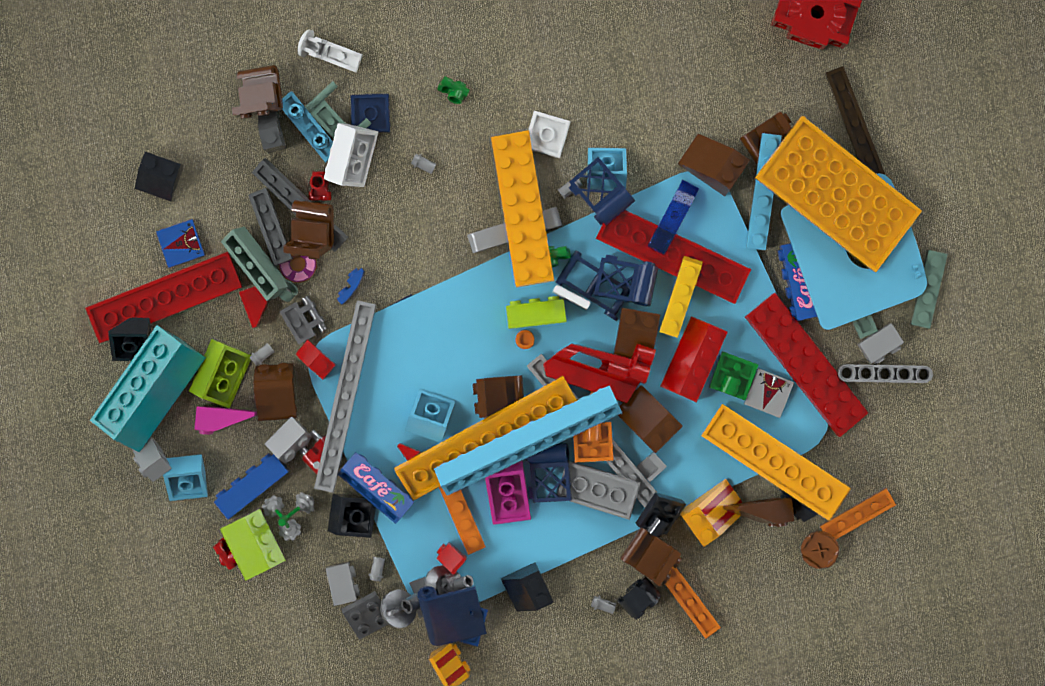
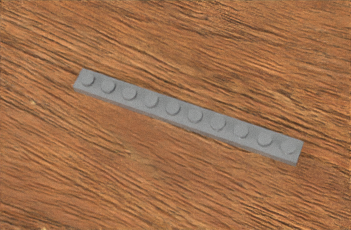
[314,301,376,493]
[527,354,657,507]

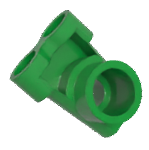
[437,76,470,104]
[549,246,571,267]

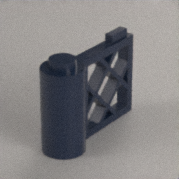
[568,157,636,226]
[594,255,658,307]
[525,443,572,503]

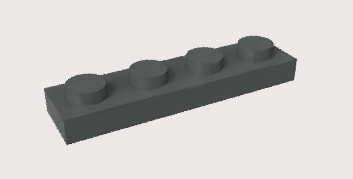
[248,188,293,266]

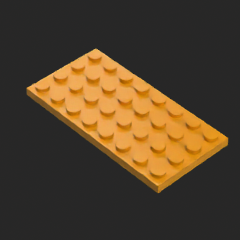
[755,116,922,272]

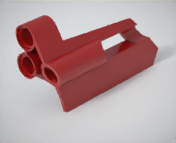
[543,343,656,404]

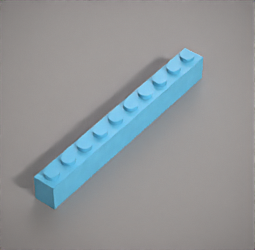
[434,386,622,496]

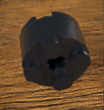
[617,575,661,620]

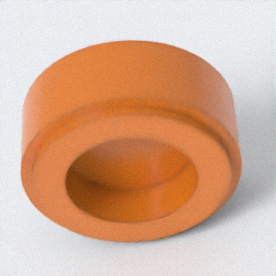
[515,330,535,349]

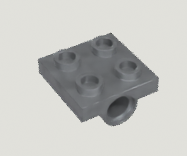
[341,591,388,640]

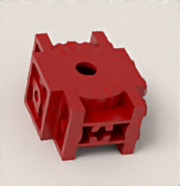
[770,0,862,50]

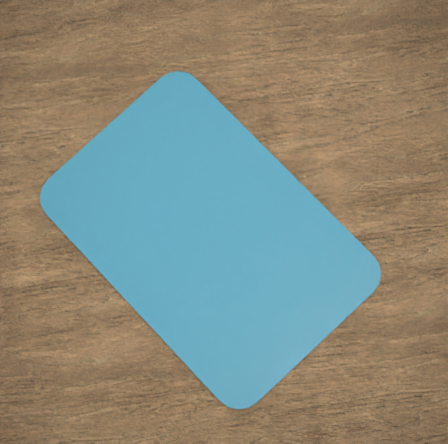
[309,171,828,602]

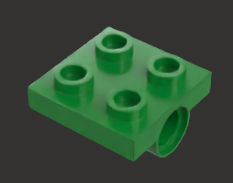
[709,351,759,401]

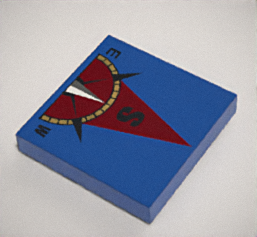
[156,219,205,268]

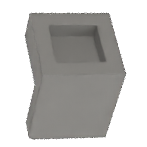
[637,452,667,482]

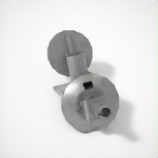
[380,565,474,629]

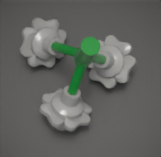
[262,492,314,541]

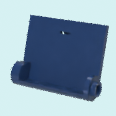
[417,586,487,646]

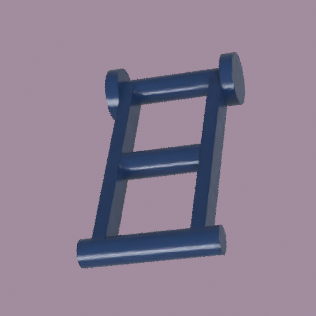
[555,250,631,321]

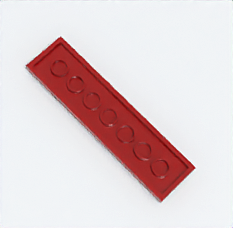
[596,210,751,304]
[85,252,242,344]
[745,293,868,437]

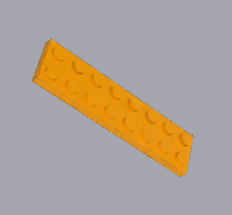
[491,130,554,288]
[701,404,851,521]

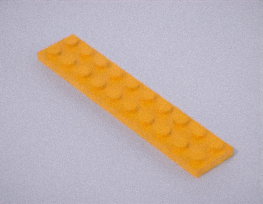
[394,376,577,501]

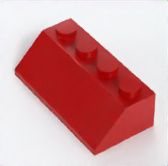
[660,316,728,402]

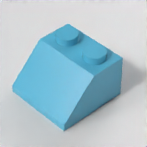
[587,148,627,191]
[405,389,455,443]
[163,454,208,501]

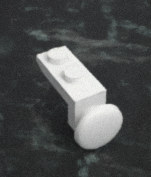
[298,30,363,73]

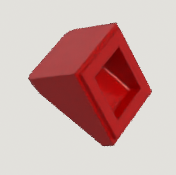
[397,443,420,461]

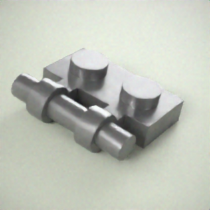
[279,295,327,345]

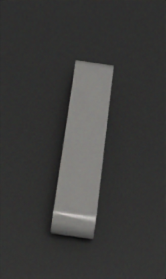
[467,207,562,253]
[837,364,933,383]

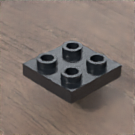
[636,492,686,538]

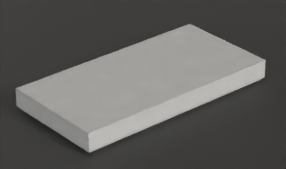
[557,460,641,520]

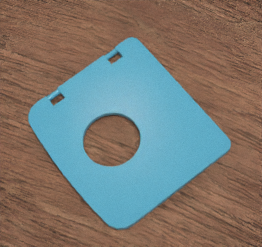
[781,173,927,330]

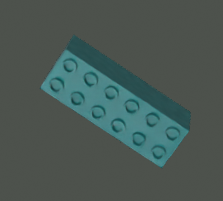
[90,325,206,452]

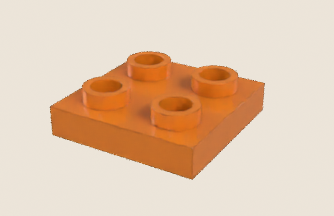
[573,422,613,463]

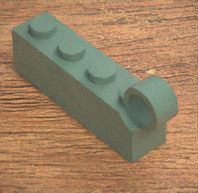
[221,226,298,302]

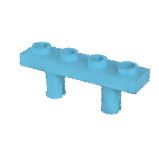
[282,91,333,163]

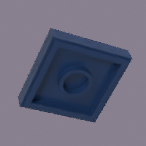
[350,94,390,133]

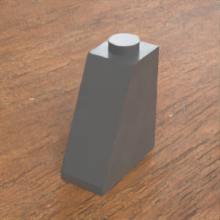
[258,112,286,153]

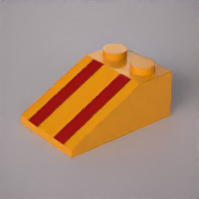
[681,479,743,547]
[429,643,471,686]

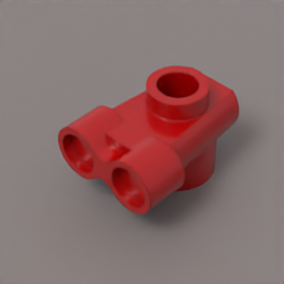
[309,171,331,201]
[213,537,237,570]

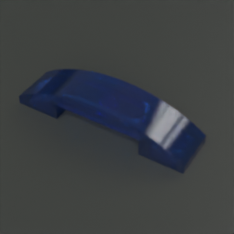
[647,179,699,255]

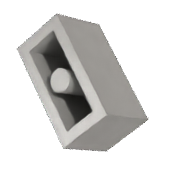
[857,323,904,364]
[264,417,312,464]
[132,437,172,482]
[326,562,360,606]

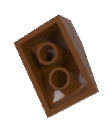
[678,134,750,196]
[613,308,660,358]
[618,385,683,453]
[723,498,794,527]

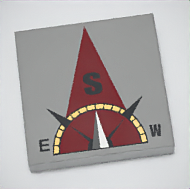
[744,368,794,418]

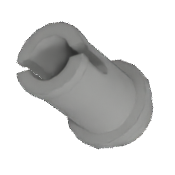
[411,154,437,174]
[557,177,583,199]
[250,343,275,366]
[368,557,385,582]
[591,595,617,615]

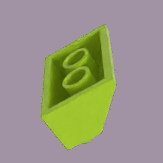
[506,296,567,329]
[189,339,252,408]
[220,509,286,581]

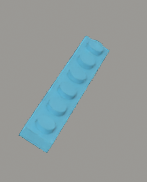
[746,133,782,250]

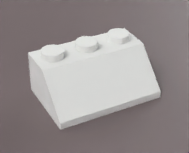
[324,123,378,187]

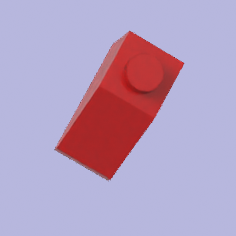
[239,286,269,328]
[295,340,337,380]
[436,542,467,575]

